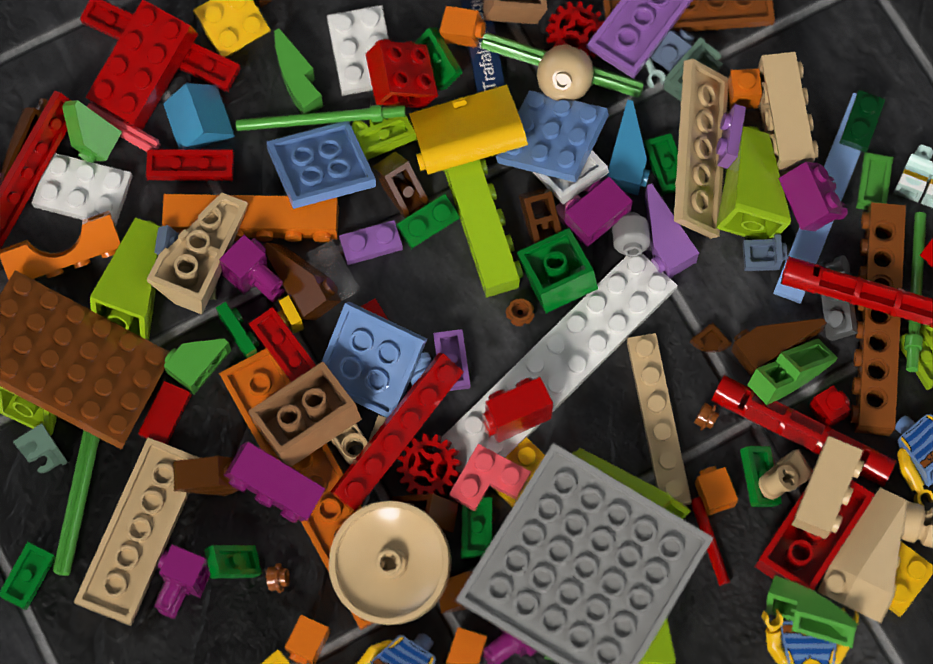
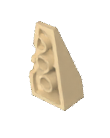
[147,192,248,314]
[817,488,908,623]

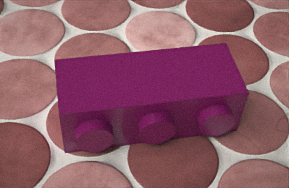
[224,442,325,523]

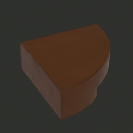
[690,322,732,353]

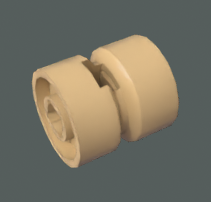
[901,501,933,548]

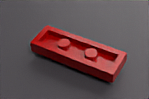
[146,149,234,181]
[249,307,316,382]

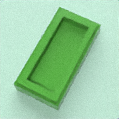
[856,152,893,210]

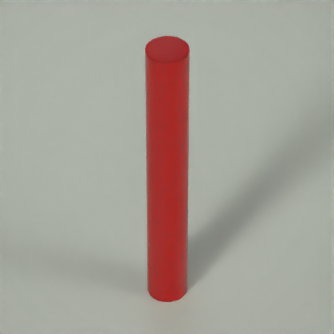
[691,497,730,586]

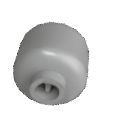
[612,212,651,257]

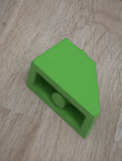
[62,100,122,163]
[164,339,232,394]

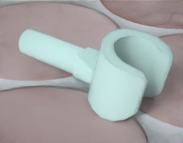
[646,57,665,88]

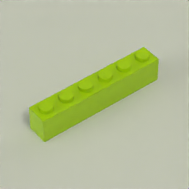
[444,158,523,298]

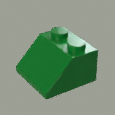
[517,228,598,313]

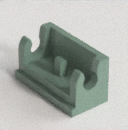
[663,37,723,102]
[13,423,68,473]

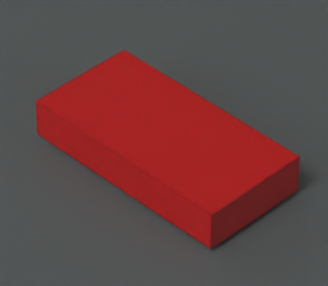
[138,381,192,445]

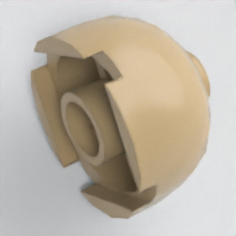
[537,44,594,101]

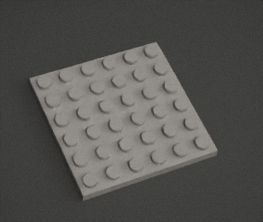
[456,443,713,664]

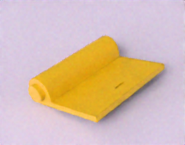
[409,85,528,175]

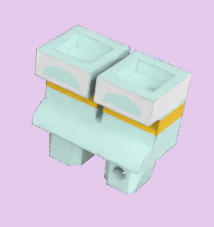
[894,145,933,208]

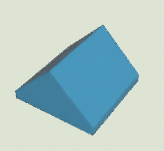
[163,83,235,150]

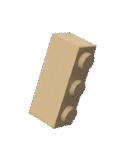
[791,436,864,539]

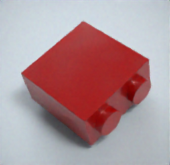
[365,39,438,108]
[482,377,553,443]

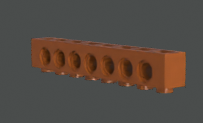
[850,202,906,436]

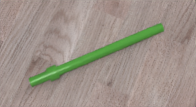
[236,105,406,131]
[904,212,926,372]

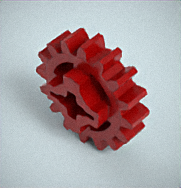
[546,1,605,58]
[396,434,463,496]

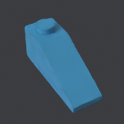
[606,100,650,195]

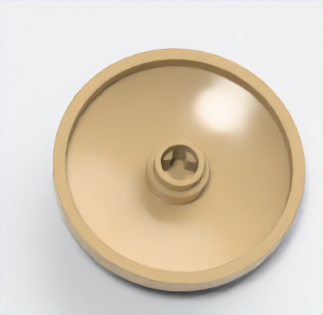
[329,501,451,625]

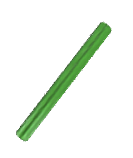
[481,32,644,98]
[53,430,99,576]

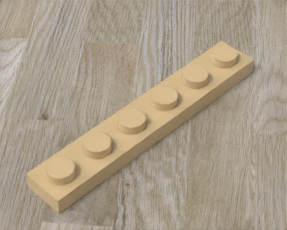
[626,333,691,505]

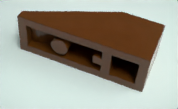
[519,187,561,245]
[263,243,341,320]
[731,318,827,377]

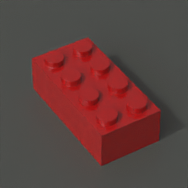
[85,0,198,130]
[755,479,875,590]

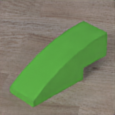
[274,28,323,114]
[747,339,838,405]
[766,576,857,648]

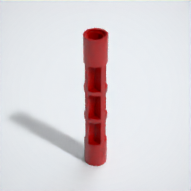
[781,256,933,328]
[711,375,896,487]

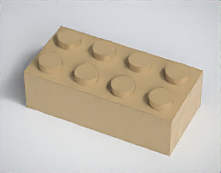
[758,52,818,177]

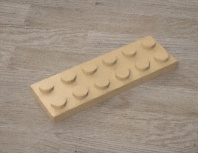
[674,58,729,239]
[74,438,200,626]

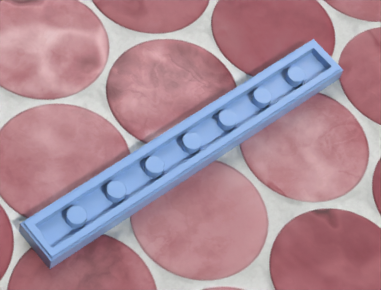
[773,93,861,304]

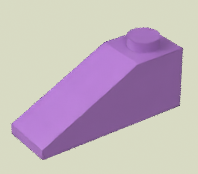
[645,183,699,278]

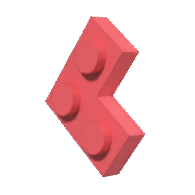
[449,444,531,512]

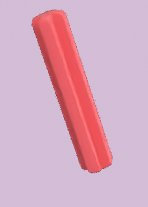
[87,103,160,152]

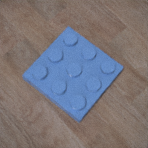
[496,90,609,182]
[267,122,376,209]
[322,301,427,418]

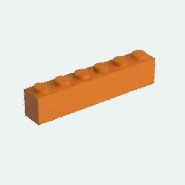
[162,194,339,243]

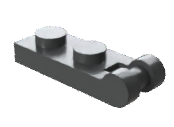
[817,255,858,341]

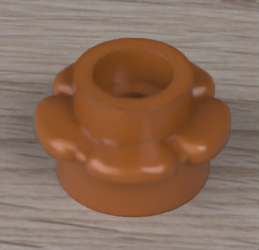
[506,298,534,326]
[693,402,719,431]
[266,563,290,593]

